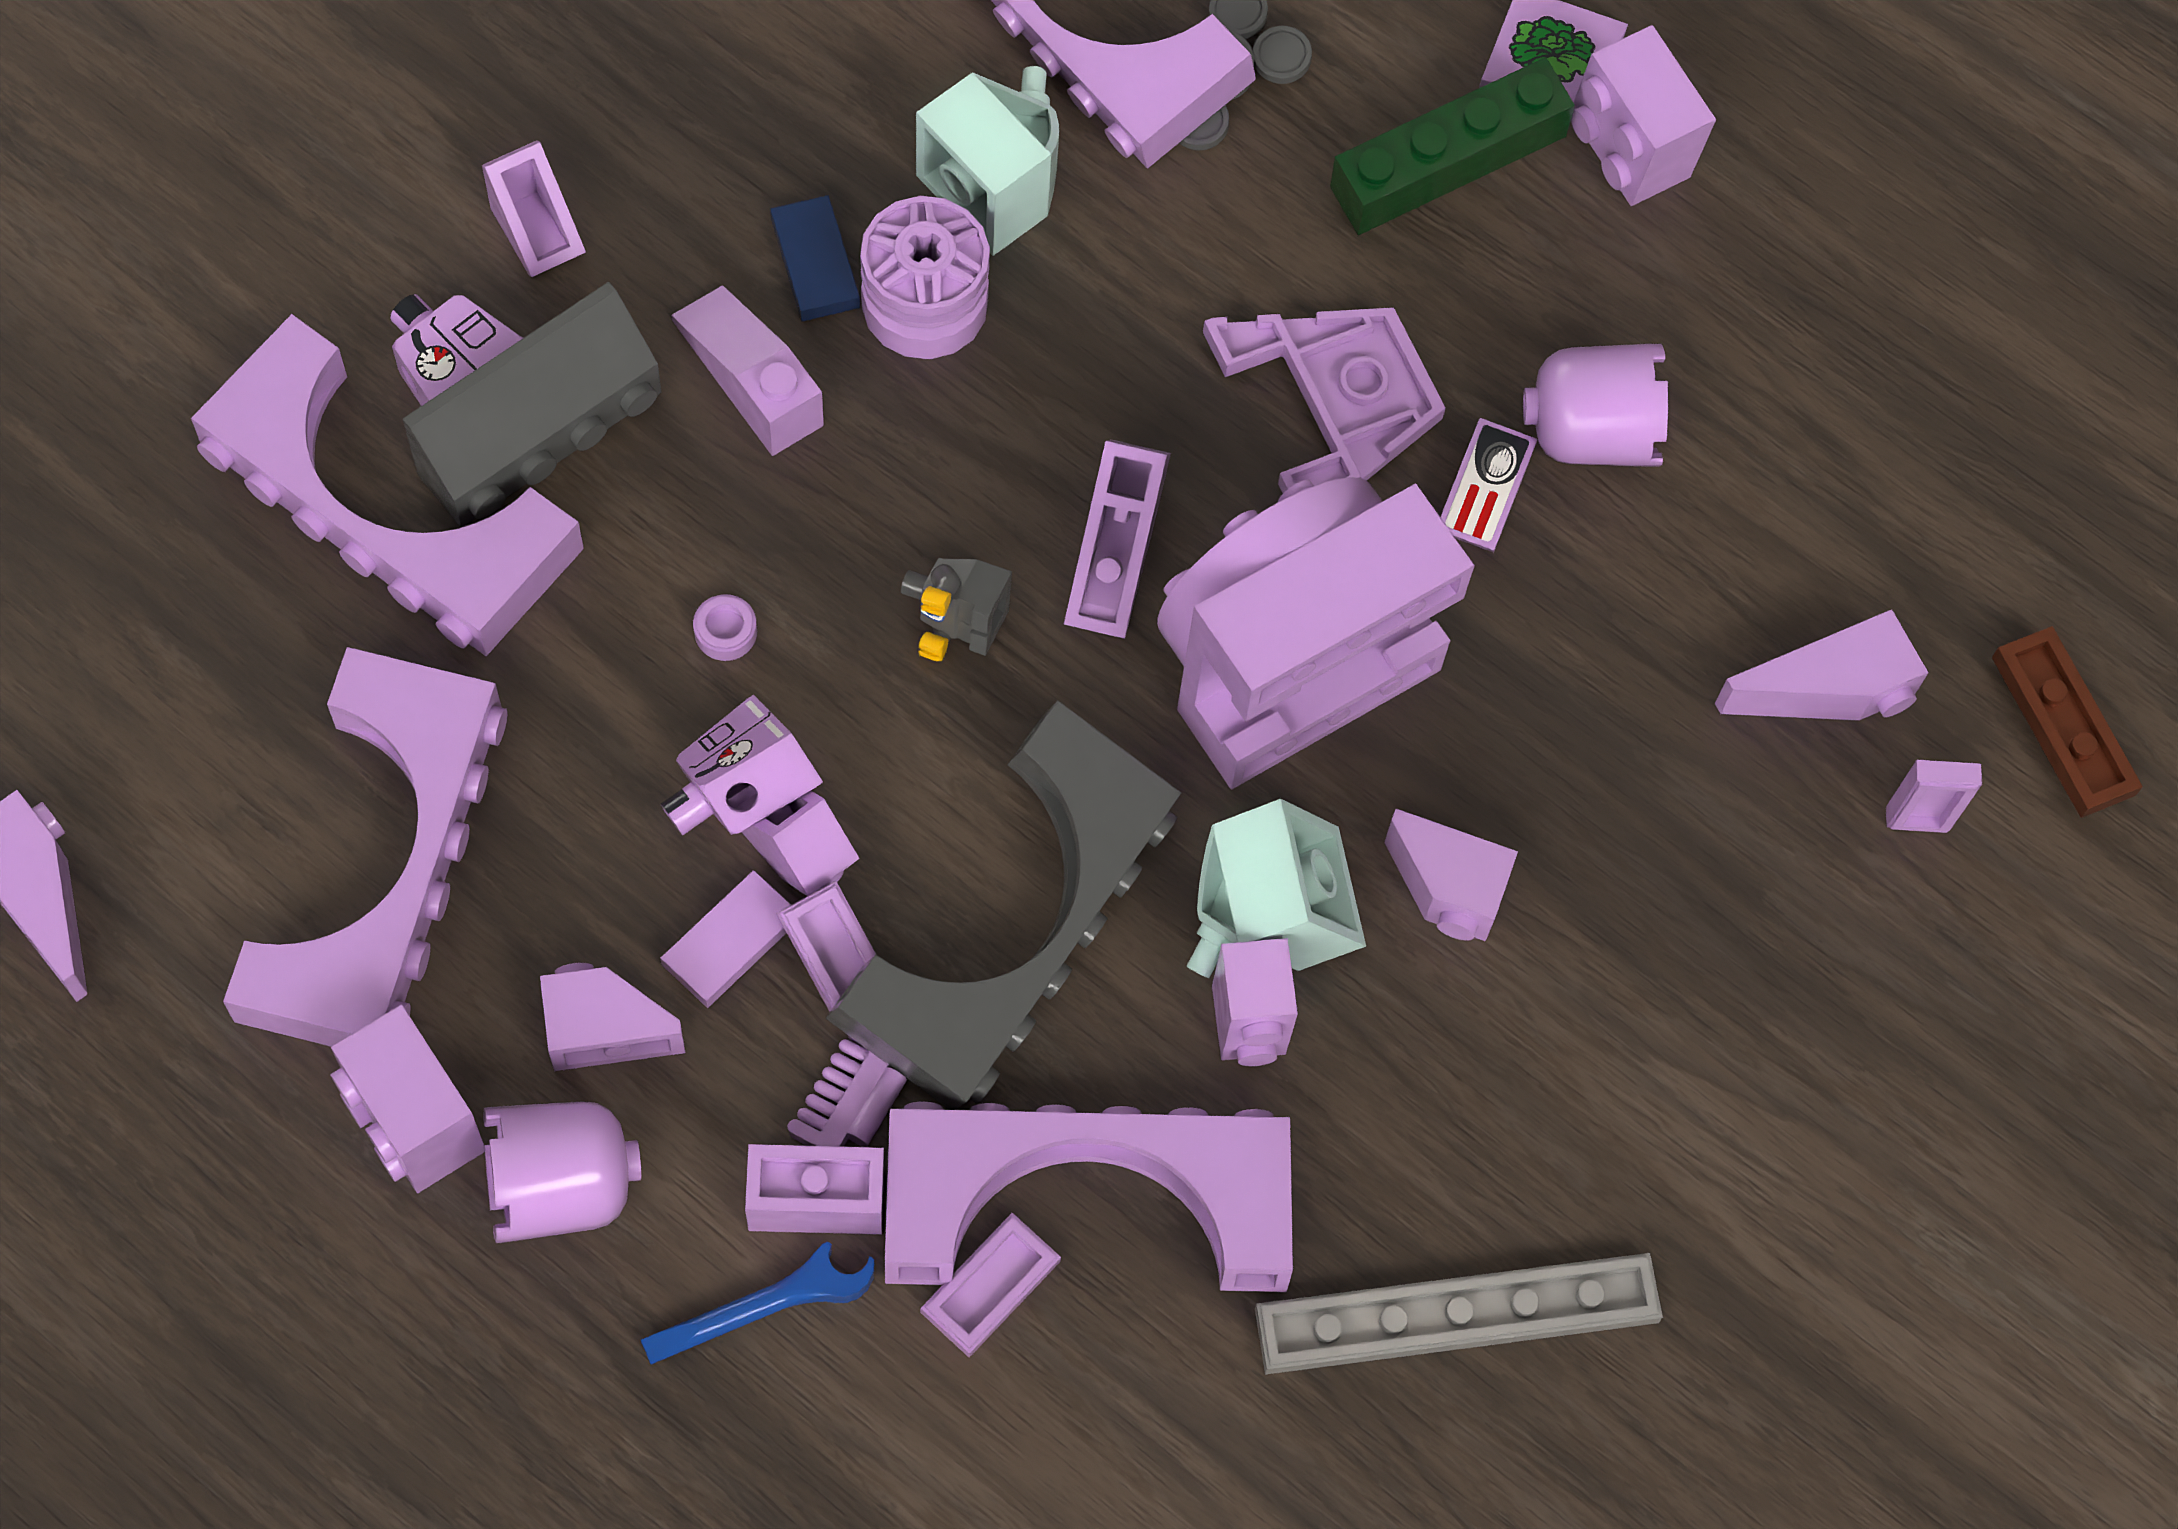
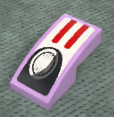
[1440,418,1538,553]

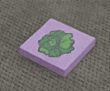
[1479,0,1628,110]

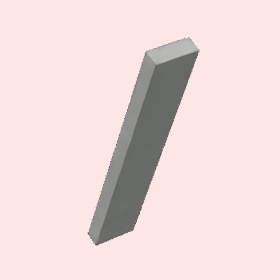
[1255,1253,1663,1375]

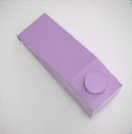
[671,285,824,456]
[1064,439,1171,639]
[1715,609,1928,720]
[0,790,87,1002]

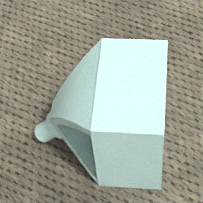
[916,66,1059,256]
[1187,799,1366,978]

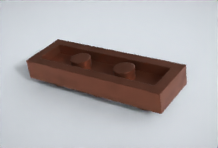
[1992,626,2143,818]

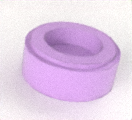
[693,594,757,661]

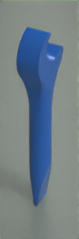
[641,1242,874,1365]

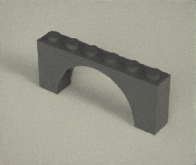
[825,701,1181,1110]

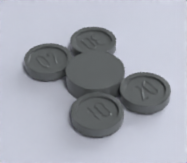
[1179,0,1312,150]

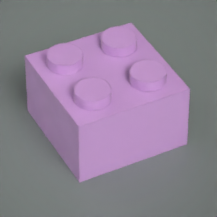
[1571,25,1716,206]
[330,1004,485,1194]

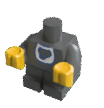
[901,558,1012,661]

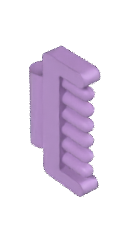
[787,1035,907,1147]

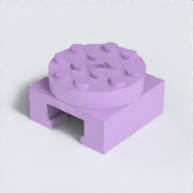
[1158,477,1475,790]

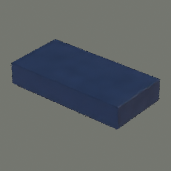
[770,195,860,322]

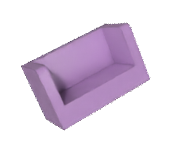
[745,1144,884,1234]

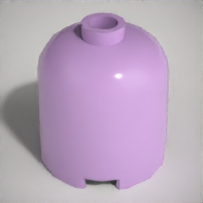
[1523,344,1668,467]
[483,1102,641,1243]

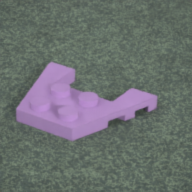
[1203,308,1445,493]

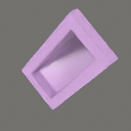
[482,140,586,277]

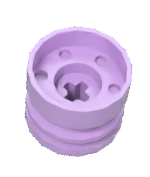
[860,196,990,359]

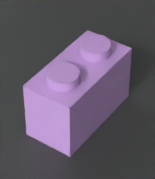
[1212,938,1298,1066]

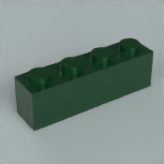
[1330,57,1575,236]

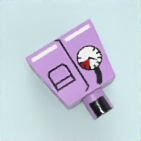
[390,294,523,406]
[660,694,823,836]

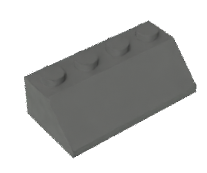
[403,282,662,528]

